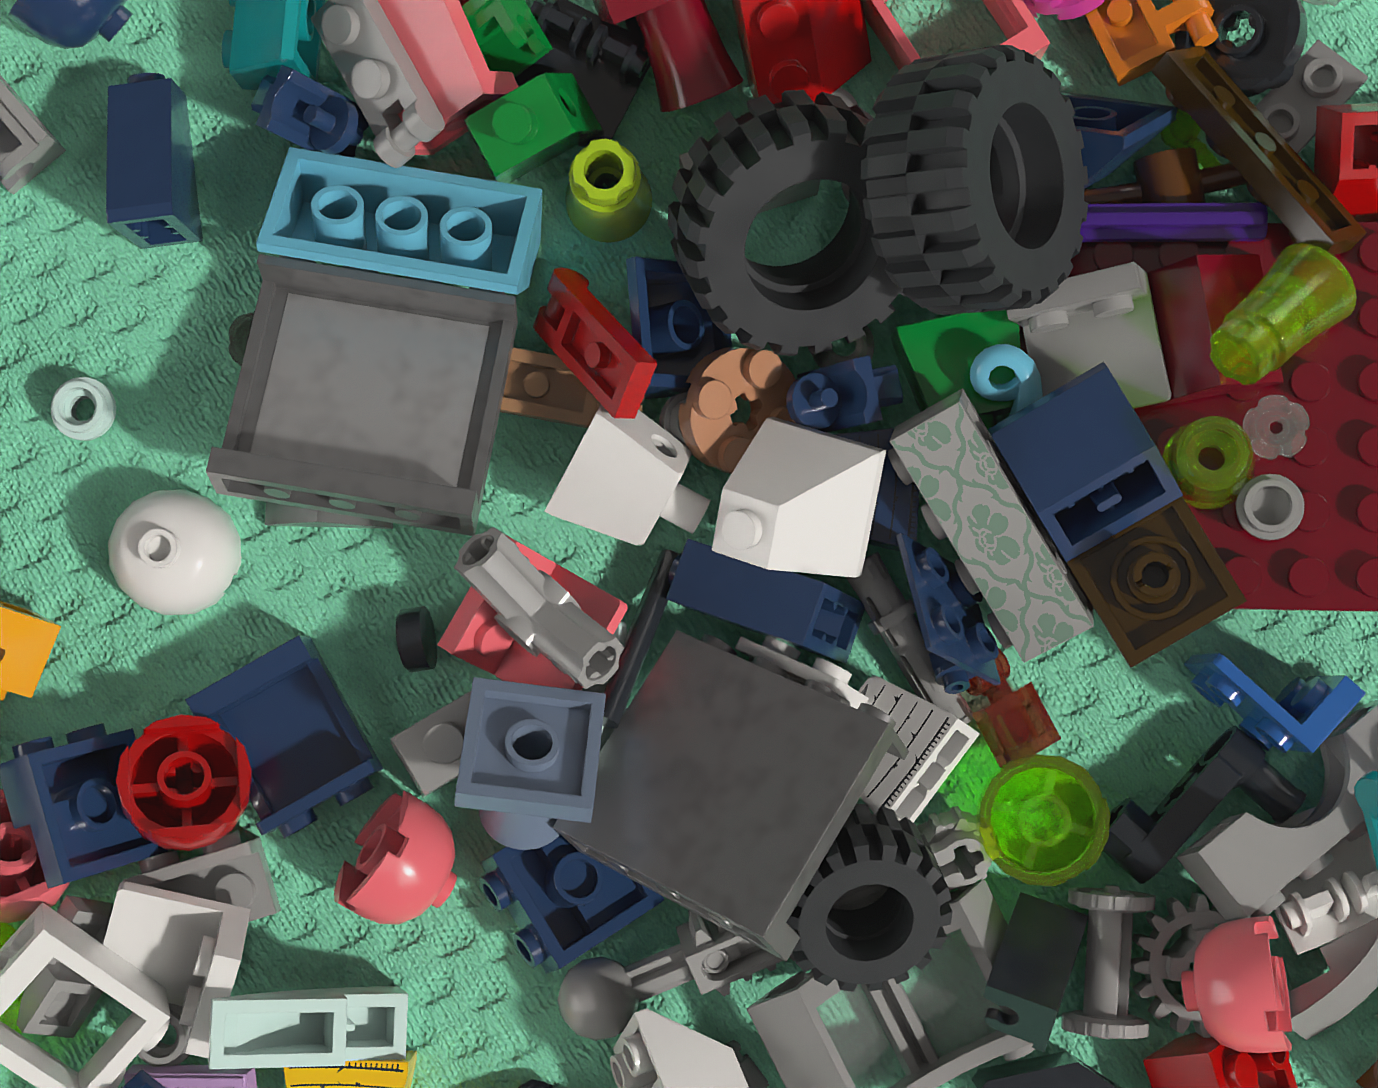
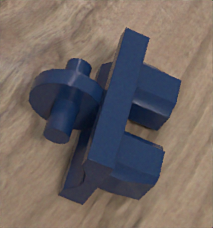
[251,65,369,158]
[786,356,903,433]

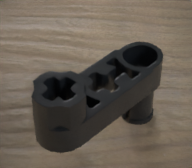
[1091,725,1306,884]

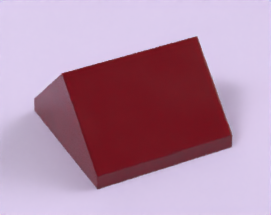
[1147,254,1284,407]

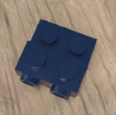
[0,723,168,889]
[479,834,664,974]

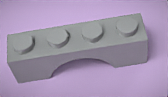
[1176,699,1378,920]

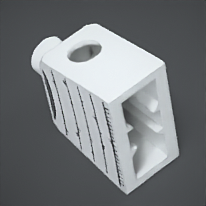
[858,675,979,823]

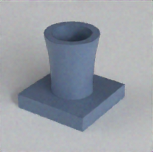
[454,677,606,850]

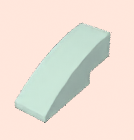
[208,986,408,1069]

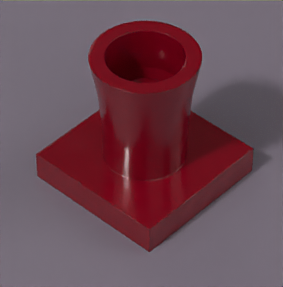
[593,0,743,112]

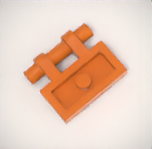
[1084,0,1219,86]

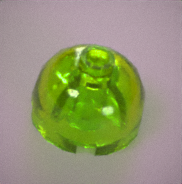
[976,754,1110,886]

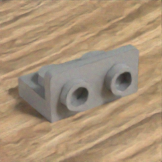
[123,831,281,922]

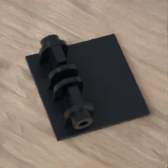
[515,0,651,148]

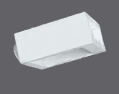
[0,902,171,1088]

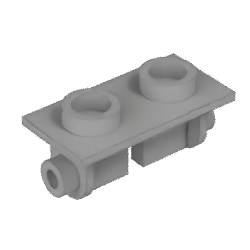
[1255,39,1368,154]

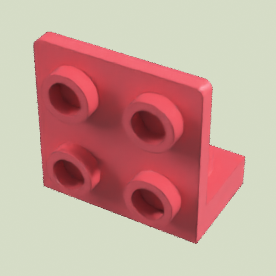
[437,534,628,690]

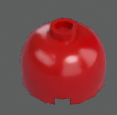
[116,714,252,851]

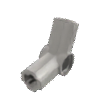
[454,527,624,689]

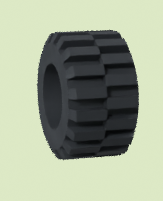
[786,804,952,992]

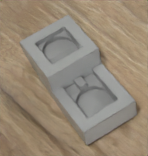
[16,895,114,1038]
[1289,918,1378,1040]

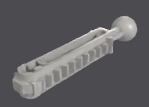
[557,806,998,1041]

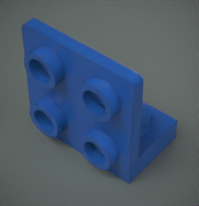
[1184,653,1366,753]

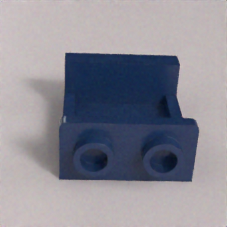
[185,635,384,838]

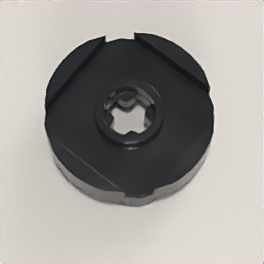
[1175,0,1308,97]

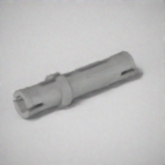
[845,552,976,724]

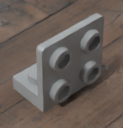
[1007,262,1171,409]

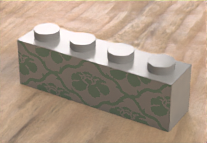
[888,388,1094,663]

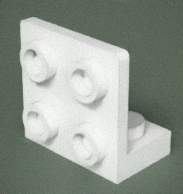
[94,881,251,1058]

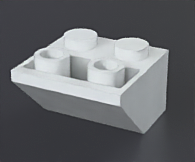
[610,1008,749,1088]

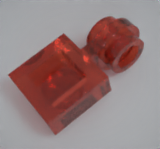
[965,648,1061,771]

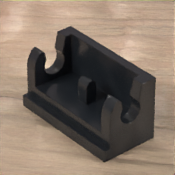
[983,892,1089,1052]

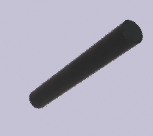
[603,549,679,729]

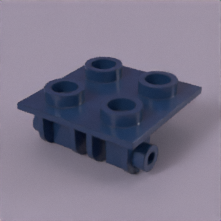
[896,533,1001,694]

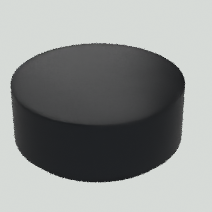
[396,606,437,672]

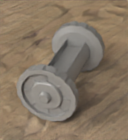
[1061,885,1156,1039]

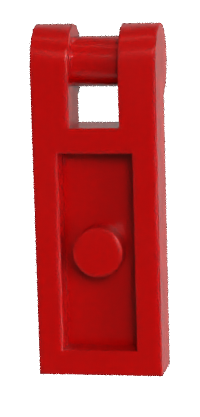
[533,267,657,419]

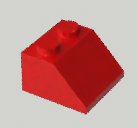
[732,0,872,104]

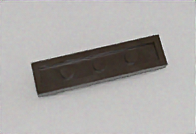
[1151,46,1367,261]

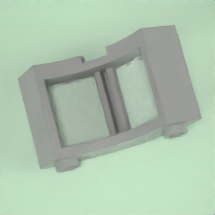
[747,879,1035,1088]

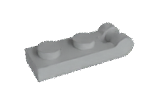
[310,0,445,168]

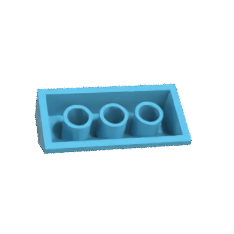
[256,147,542,295]

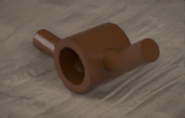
[1084,148,1247,204]

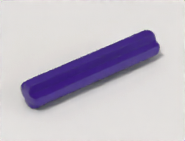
[1080,203,1268,242]

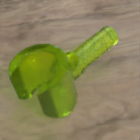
[1160,109,1222,168]

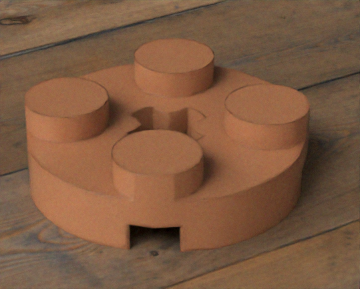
[678,347,795,474]

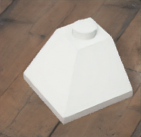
[712,417,886,578]

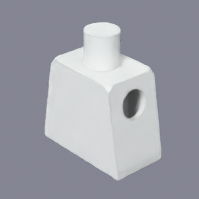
[545,405,711,545]

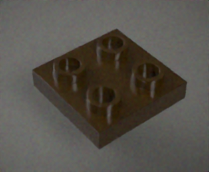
[1062,496,1247,668]

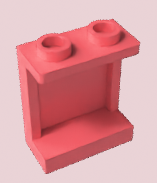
[378,0,519,155]

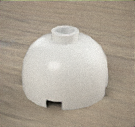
[108,489,241,615]

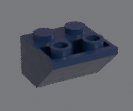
[988,361,1183,562]

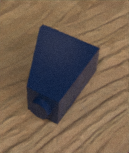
[106,73,203,249]
[666,539,865,664]

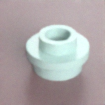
[51,377,116,441]

